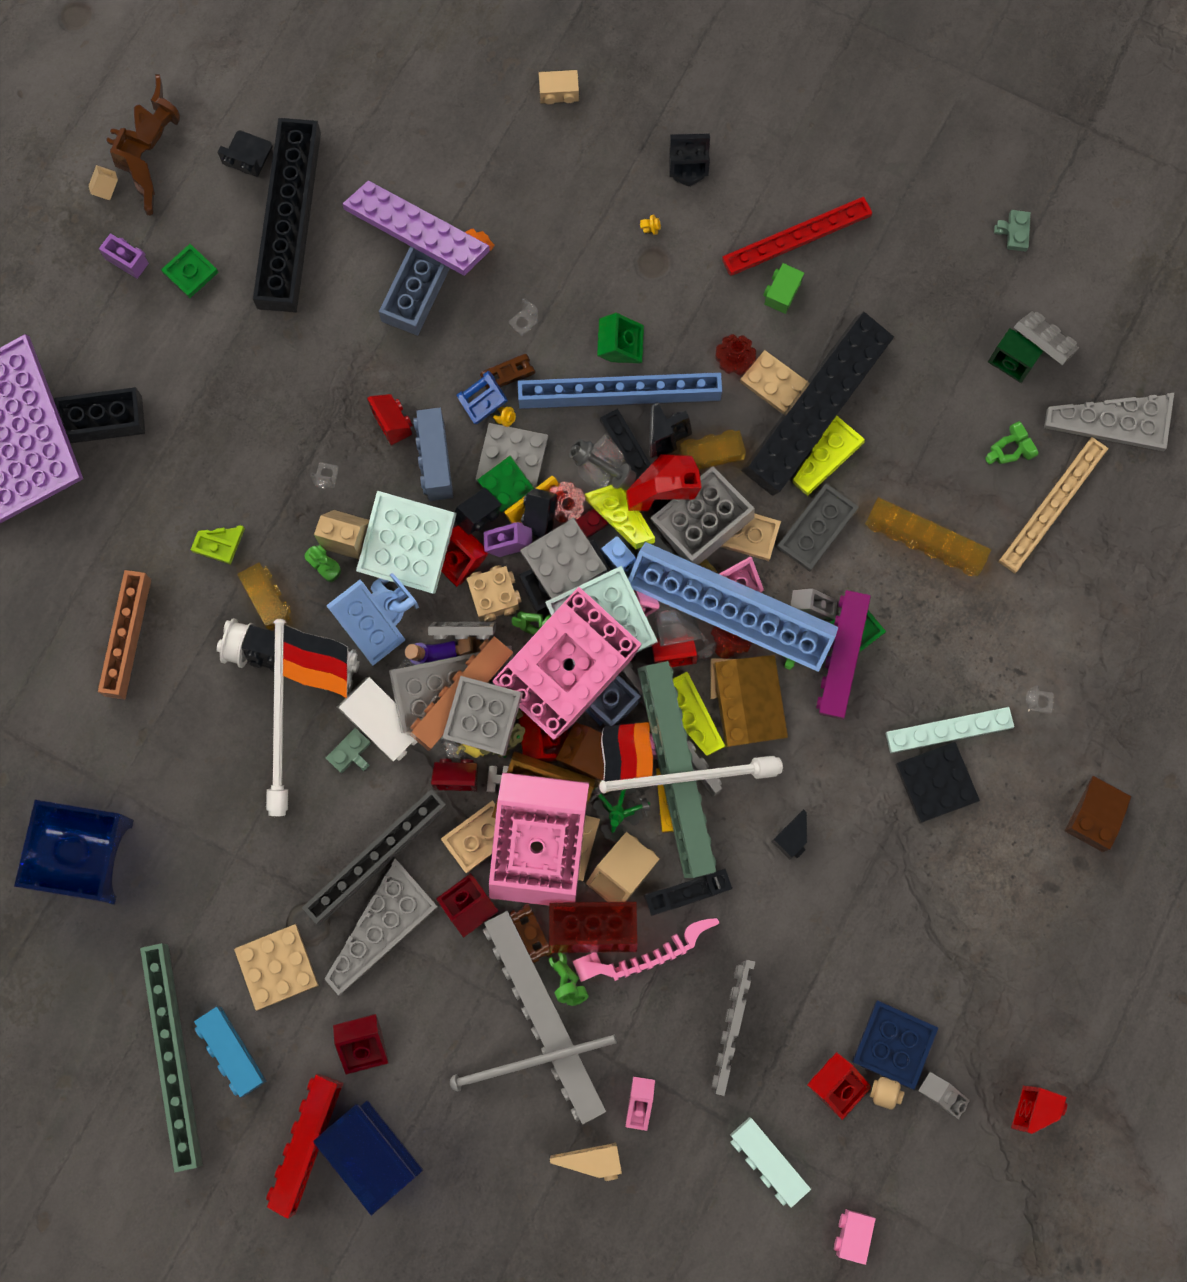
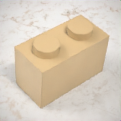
[539,70,579,104]

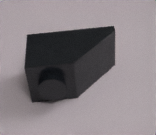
[771,809,807,860]

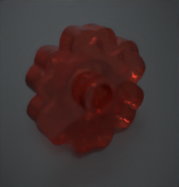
[715,334,756,375]
[548,481,586,523]
[711,626,752,659]

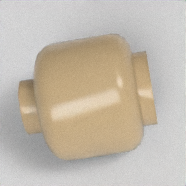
[870,1077,904,1110]

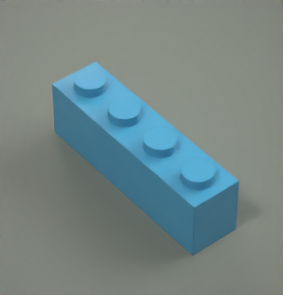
[194,1006,267,1097]

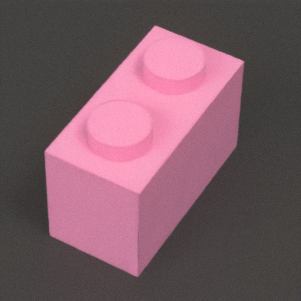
[834,1209,876,1265]

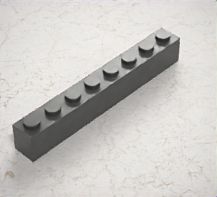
[302,789,448,925]

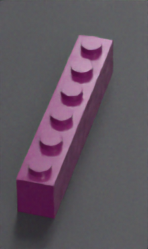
[816,590,871,720]

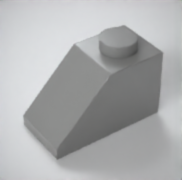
[791,588,838,620]

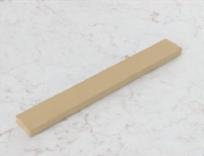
[998,437,1109,573]

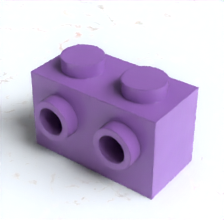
[99,233,149,279]
[484,522,532,557]

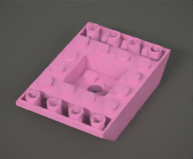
[492,587,642,740]
[489,772,589,909]

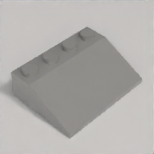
[651,466,755,565]

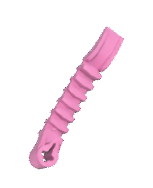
[572,918,719,982]

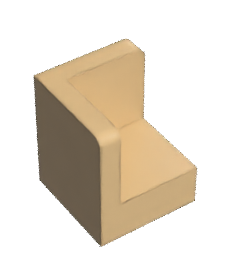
[89,165,118,200]

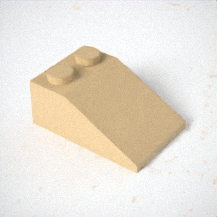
[550,1143,622,1181]

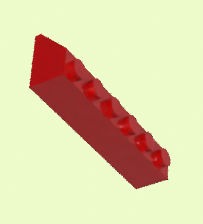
[266,1074,343,1219]

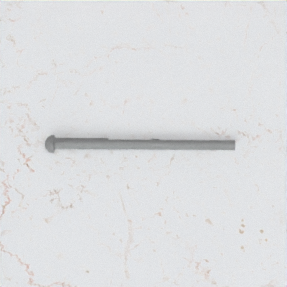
[450,1034,617,1091]

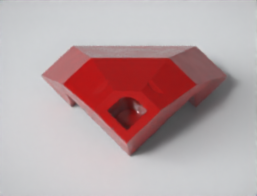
[626,454,702,511]

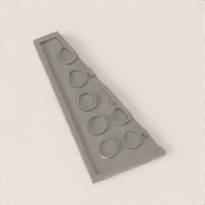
[1044,393,1174,452]
[389,645,514,733]
[325,859,438,996]
[711,960,755,1096]

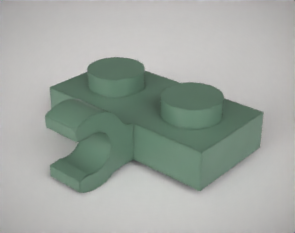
[994,210,1031,252]
[326,728,371,774]

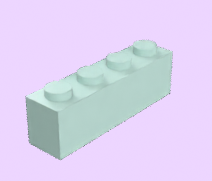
[730,1117,811,1207]

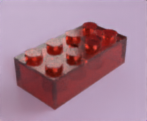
[549,902,638,953]

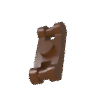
[480,354,535,389]
[509,903,553,963]

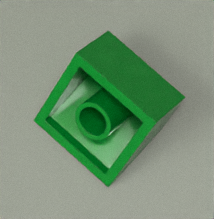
[597,312,644,363]

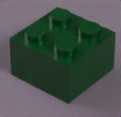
[988,328,1043,384]

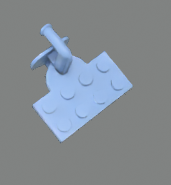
[326,573,419,665]

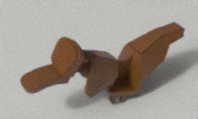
[107,74,180,216]

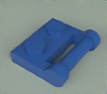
[457,371,508,424]

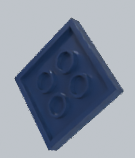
[852,1000,938,1090]

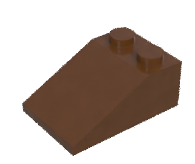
[556,722,604,781]
[1065,776,1131,852]

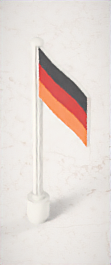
[266,619,348,816]
[599,722,783,793]

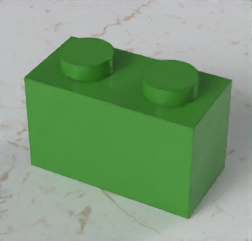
[763,263,804,314]

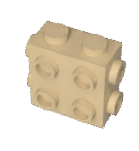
[467,565,522,622]

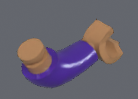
[405,637,482,665]

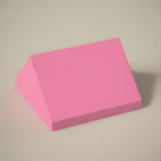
[719,557,764,593]

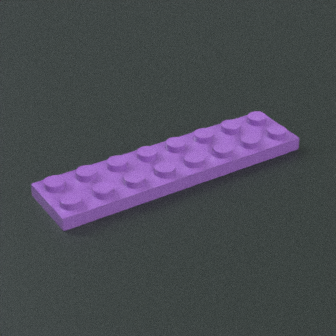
[343,181,490,276]

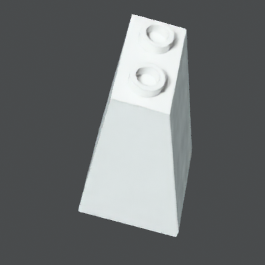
[336,677,418,761]

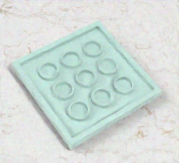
[356,491,457,594]
[545,566,658,665]

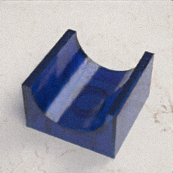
[14,800,134,905]
[313,1100,423,1216]

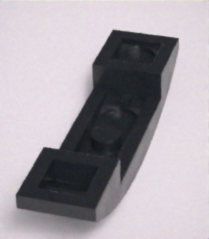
[644,868,733,916]

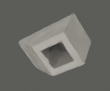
[918,1072,970,1119]

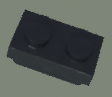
[217,130,273,177]

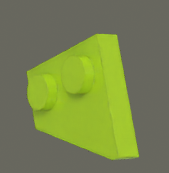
[190,525,245,565]

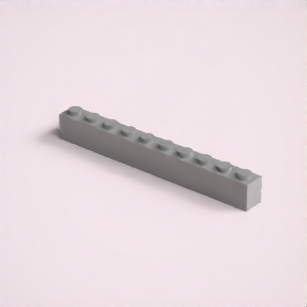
[483,911,606,1124]

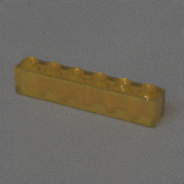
[865,497,991,576]

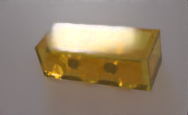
[679,430,746,470]
[237,562,292,631]

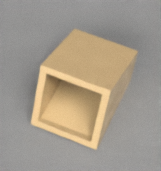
[314,510,369,559]
[586,832,660,911]

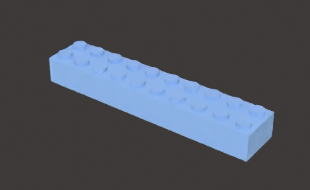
[628,542,838,672]

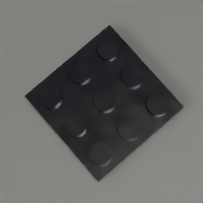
[895,742,980,823]

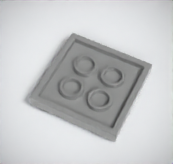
[1014,311,1079,365]
[475,423,548,488]
[520,518,607,599]
[428,621,496,639]
[442,676,523,756]

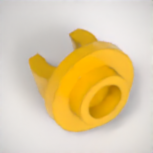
[640,215,661,235]
[493,406,516,427]

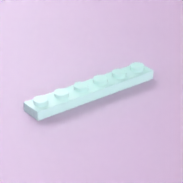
[885,707,1014,754]

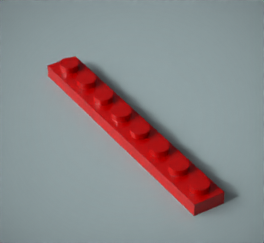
[722,196,873,276]

